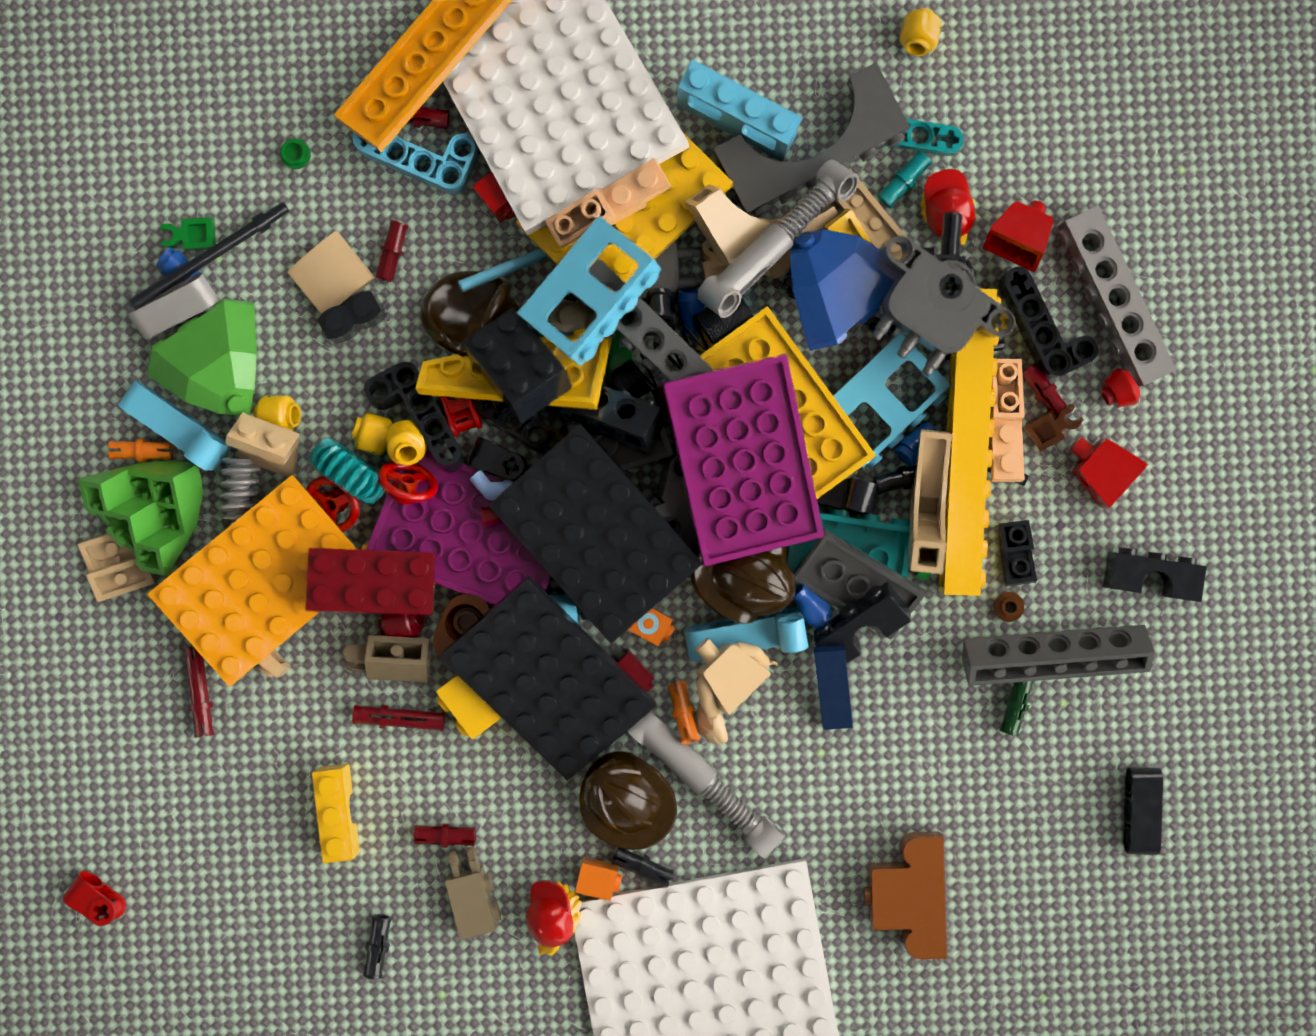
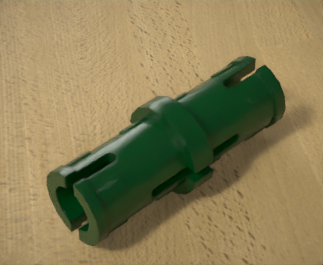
[999,681,1034,737]

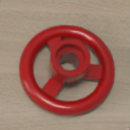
[378,461,438,505]
[306,476,360,532]

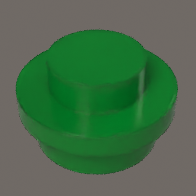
[280,138,311,169]

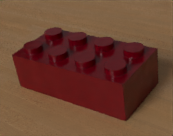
[306,548,435,616]

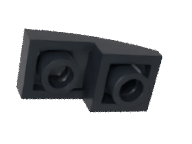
[998,520,1037,587]

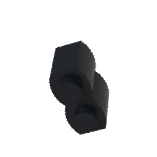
[318,291,387,343]

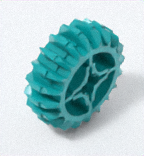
[309,437,385,504]

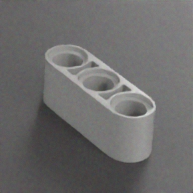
[126,273,219,339]

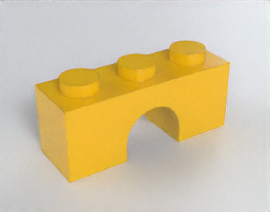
[312,763,360,864]

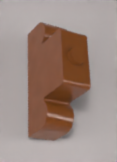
[863,831,947,959]

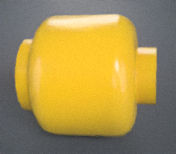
[899,8,942,56]
[253,394,301,431]
[350,412,393,456]
[385,420,426,466]

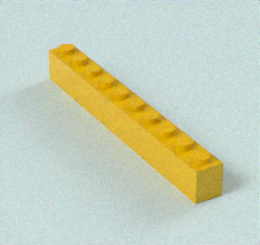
[938,289,1001,596]

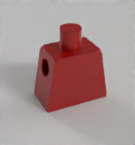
[982,200,1054,273]
[1069,436,1148,508]

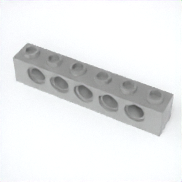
[1058,205,1177,387]

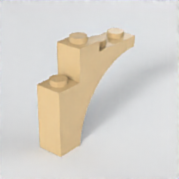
[685,184,838,279]
[907,429,952,574]

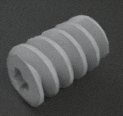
[218,458,260,520]

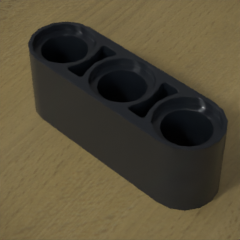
[1123,767,1163,855]

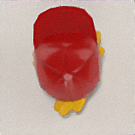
[920,169,976,245]
[525,880,582,956]

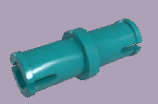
[877,150,933,209]

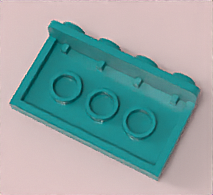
[786,507,910,578]

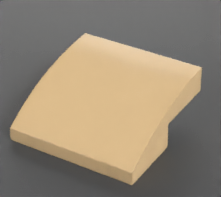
[287,231,375,314]
[77,533,156,602]

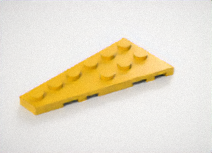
[415,328,614,409]

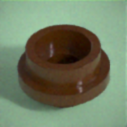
[993,592,1024,622]

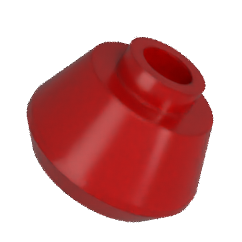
[1100,368,1141,408]

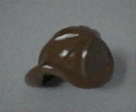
[420,271,519,357]
[690,546,795,624]
[579,751,677,850]

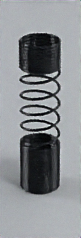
[608,296,754,399]

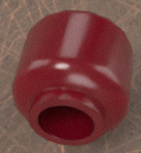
[378,614,426,638]

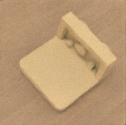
[226,413,300,477]

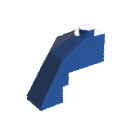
[790,229,899,351]

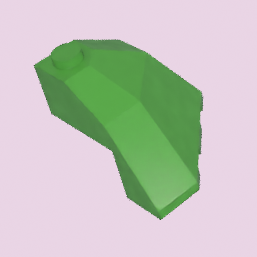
[147,299,257,415]
[78,460,204,576]

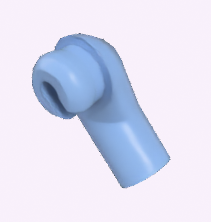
[470,470,513,501]

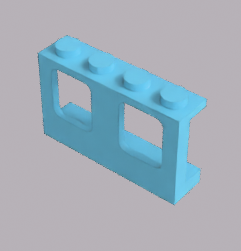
[677,59,803,161]
[518,216,662,366]
[833,332,951,470]

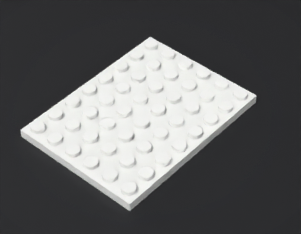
[443,0,690,236]
[575,858,839,1036]

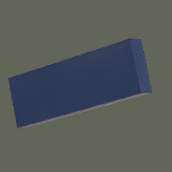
[814,645,853,730]

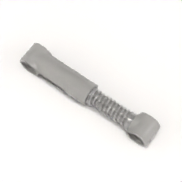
[697,159,859,318]
[627,710,785,859]

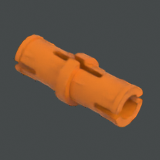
[108,439,174,462]
[668,681,700,745]

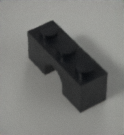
[1103,547,1207,602]
[814,581,911,663]

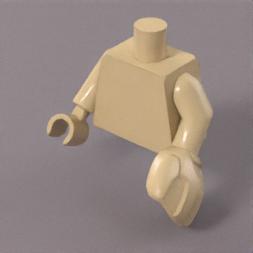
[694,638,778,744]

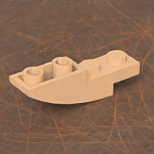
[545,158,671,248]
[988,359,1025,482]

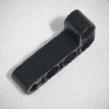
[998,267,1099,379]
[364,362,464,473]
[817,478,877,514]

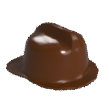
[433,594,490,659]

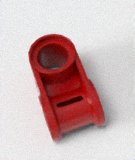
[440,396,483,438]
[62,871,126,926]

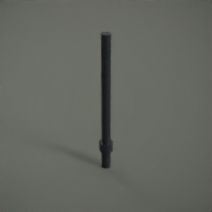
[128,202,290,310]

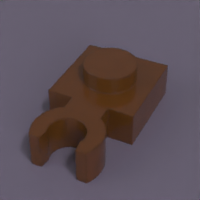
[1024,404,1084,451]

